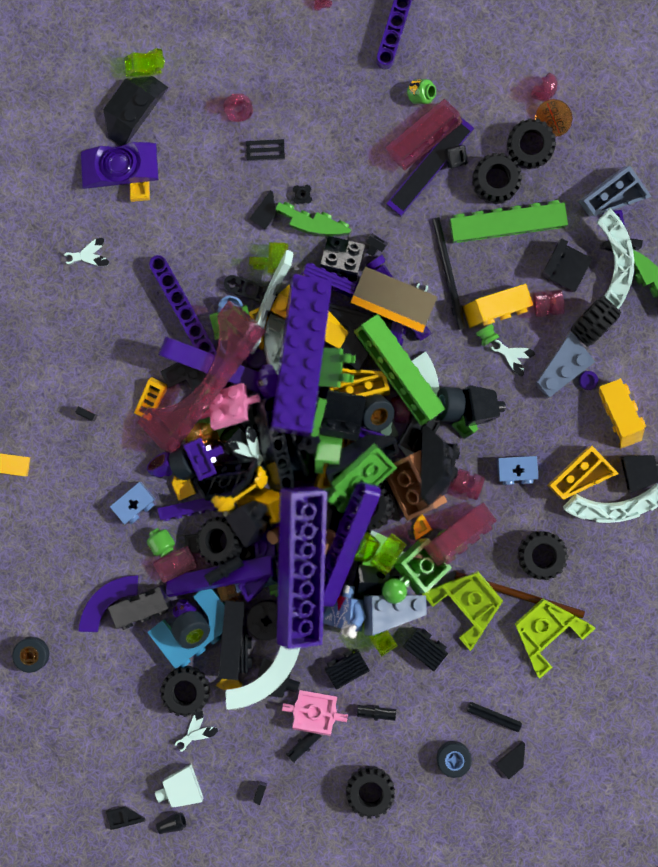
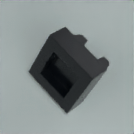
[366,233,388,256]

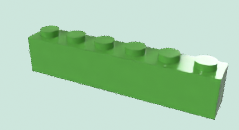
[449,200,568,244]
[354,314,446,426]

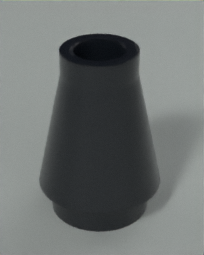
[156,812,186,834]

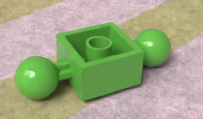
[382,529,460,604]

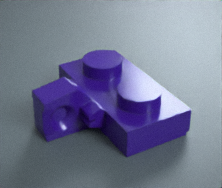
[183,437,224,481]

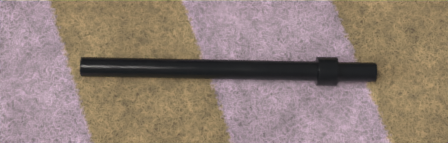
[432,217,466,330]

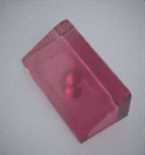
[153,546,197,583]

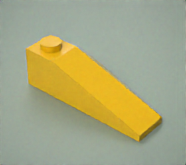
[270,284,349,348]

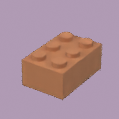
[386,450,447,521]

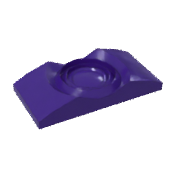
[81,142,159,189]

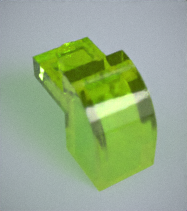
[124,48,165,77]
[249,242,289,275]
[353,532,381,562]
[370,533,407,575]
[362,622,398,656]

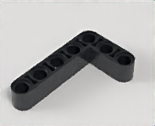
[253,396,295,493]

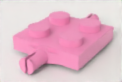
[198,383,260,430]
[282,690,348,736]

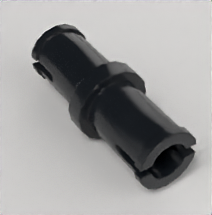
[204,555,244,586]
[357,705,396,721]
[286,732,322,763]

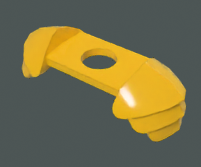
[211,466,269,512]

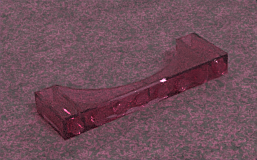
[137,301,266,453]

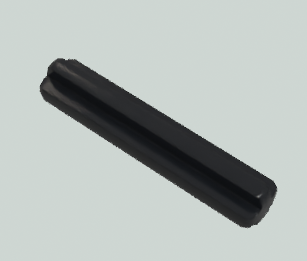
[467,702,522,732]

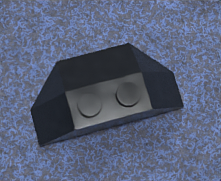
[103,76,169,146]
[420,426,453,505]
[326,434,399,487]
[192,457,259,501]

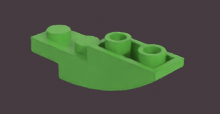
[276,202,351,237]
[633,250,658,298]

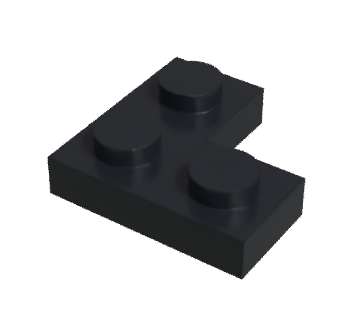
[160,362,212,396]

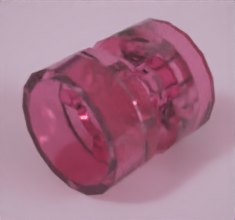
[533,290,565,318]
[451,468,485,500]

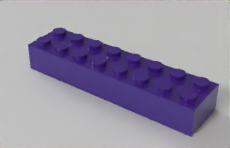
[270,274,332,436]
[277,487,327,649]

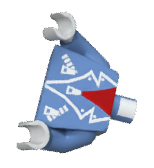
[323,584,366,638]

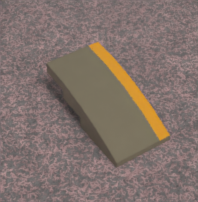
[351,267,438,333]

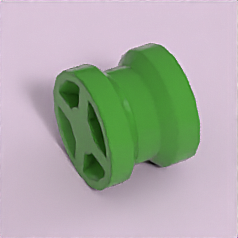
[476,324,499,346]

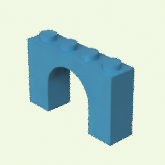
[147,588,225,669]

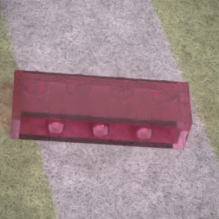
[386,99,463,171]
[424,502,497,566]

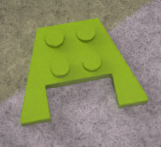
[422,571,503,651]
[515,598,595,678]

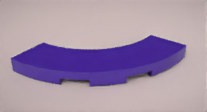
[237,525,276,602]
[79,575,139,632]

